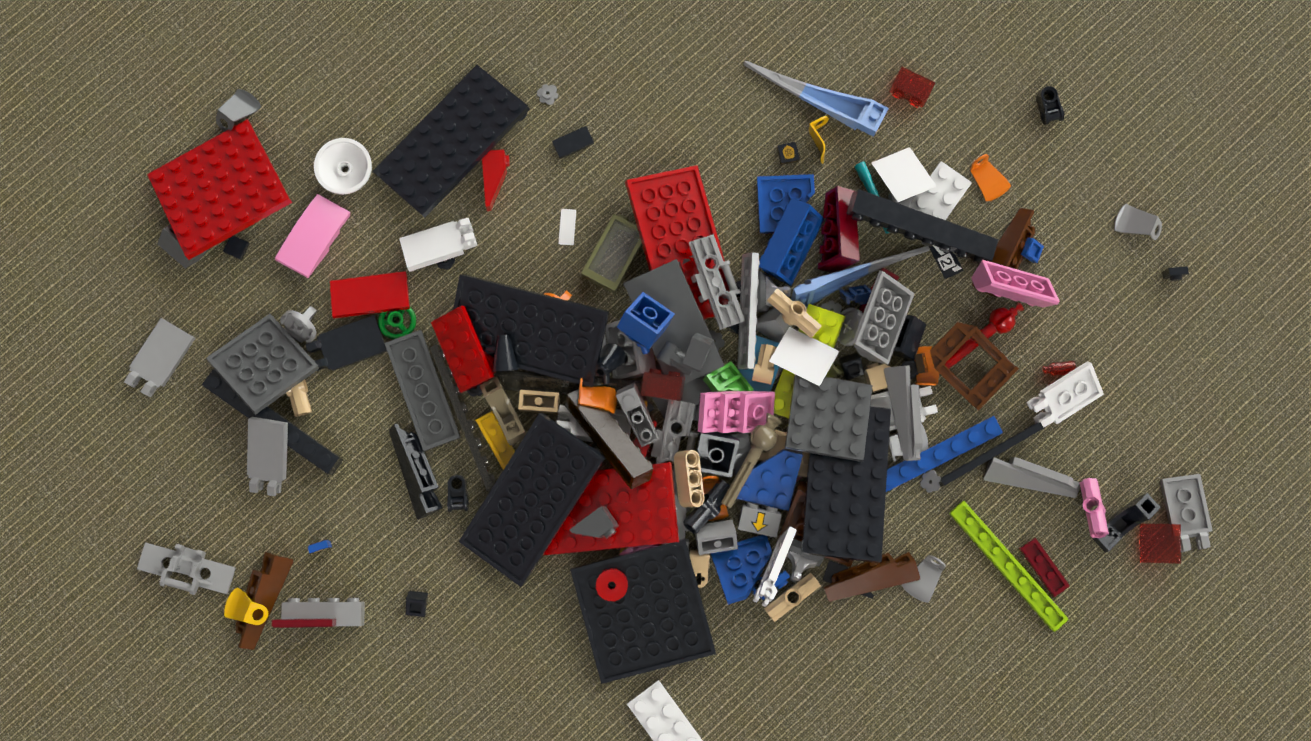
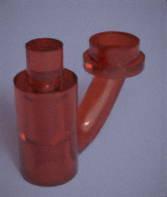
[1043,361,1076,385]

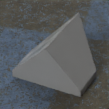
[756,307,792,343]

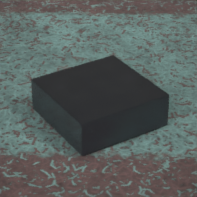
[223,236,250,260]

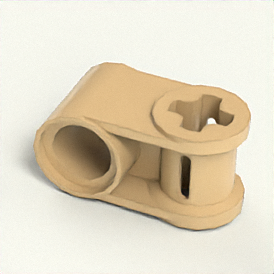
[690,550,710,588]

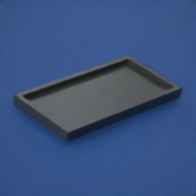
[624,259,725,390]

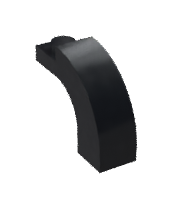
[1092,493,1161,553]

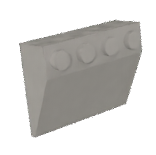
[852,270,915,365]

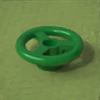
[378,307,416,340]

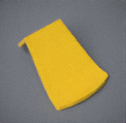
[809,116,829,164]
[224,587,268,625]

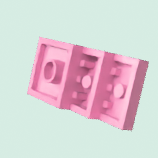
[275,194,350,278]
[698,391,775,433]

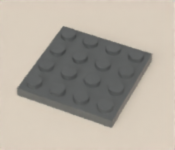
[206,314,319,415]
[785,374,873,462]

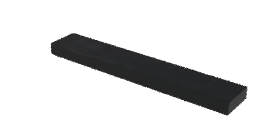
[939,422,1044,487]

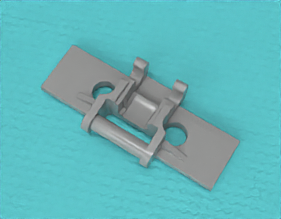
[688,234,745,330]
[650,398,699,495]
[137,543,236,595]

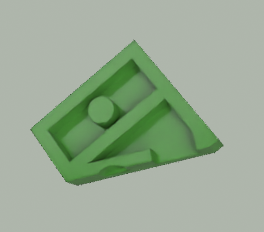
[703,362,754,392]

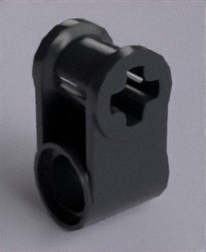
[1036,86,1064,125]
[447,475,469,512]

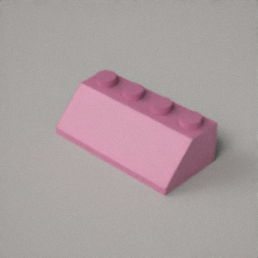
[971,260,1060,308]

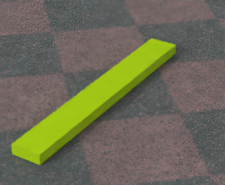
[949,500,1069,632]

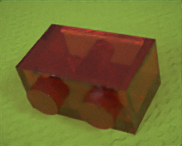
[889,67,935,108]
[641,368,685,401]

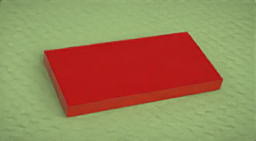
[330,271,410,319]

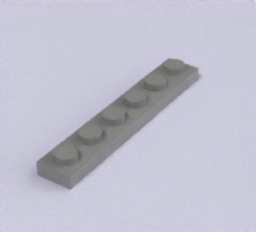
[737,252,760,370]

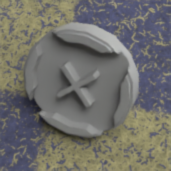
[280,306,317,343]
[837,307,863,346]

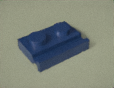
[839,284,872,305]

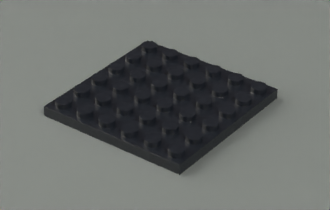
[570,538,716,684]

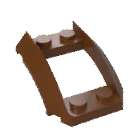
[930,322,1019,411]

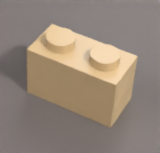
[518,390,560,415]

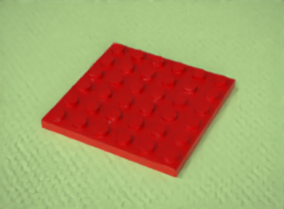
[147,119,292,260]

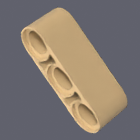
[674,450,704,508]

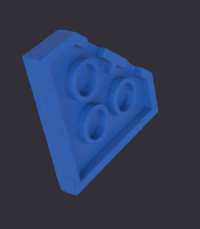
[757,174,815,234]
[736,449,803,511]
[711,535,772,605]

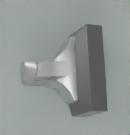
[757,271,791,313]
[787,539,825,582]

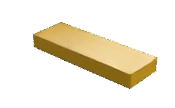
[475,411,515,470]

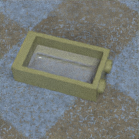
[581,214,642,294]

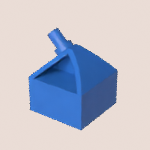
[617,292,675,354]

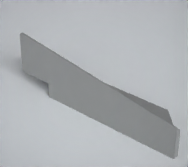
[884,365,923,461]
[983,457,1080,498]

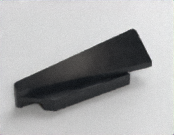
[389,424,443,520]

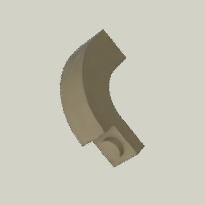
[479,376,526,446]

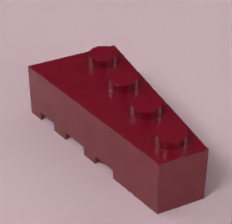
[818,186,860,273]

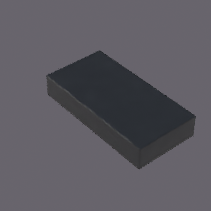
[552,126,594,159]

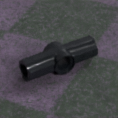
[683,480,730,534]

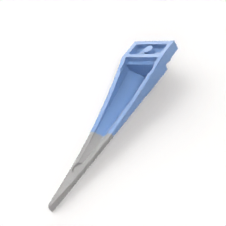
[743,61,889,137]
[791,246,930,308]

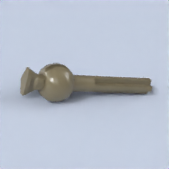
[721,413,783,508]

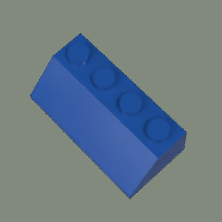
[759,198,824,286]

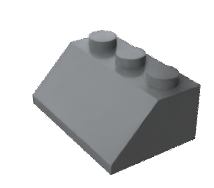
[605,320,657,381]

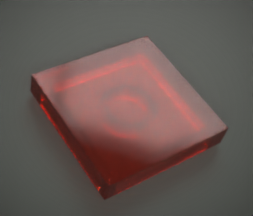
[1140,523,1181,564]

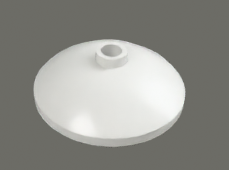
[314,138,372,195]

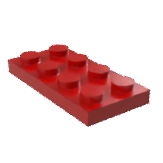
[431,306,494,393]

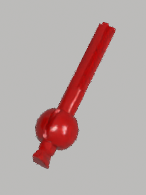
[945,302,1024,369]

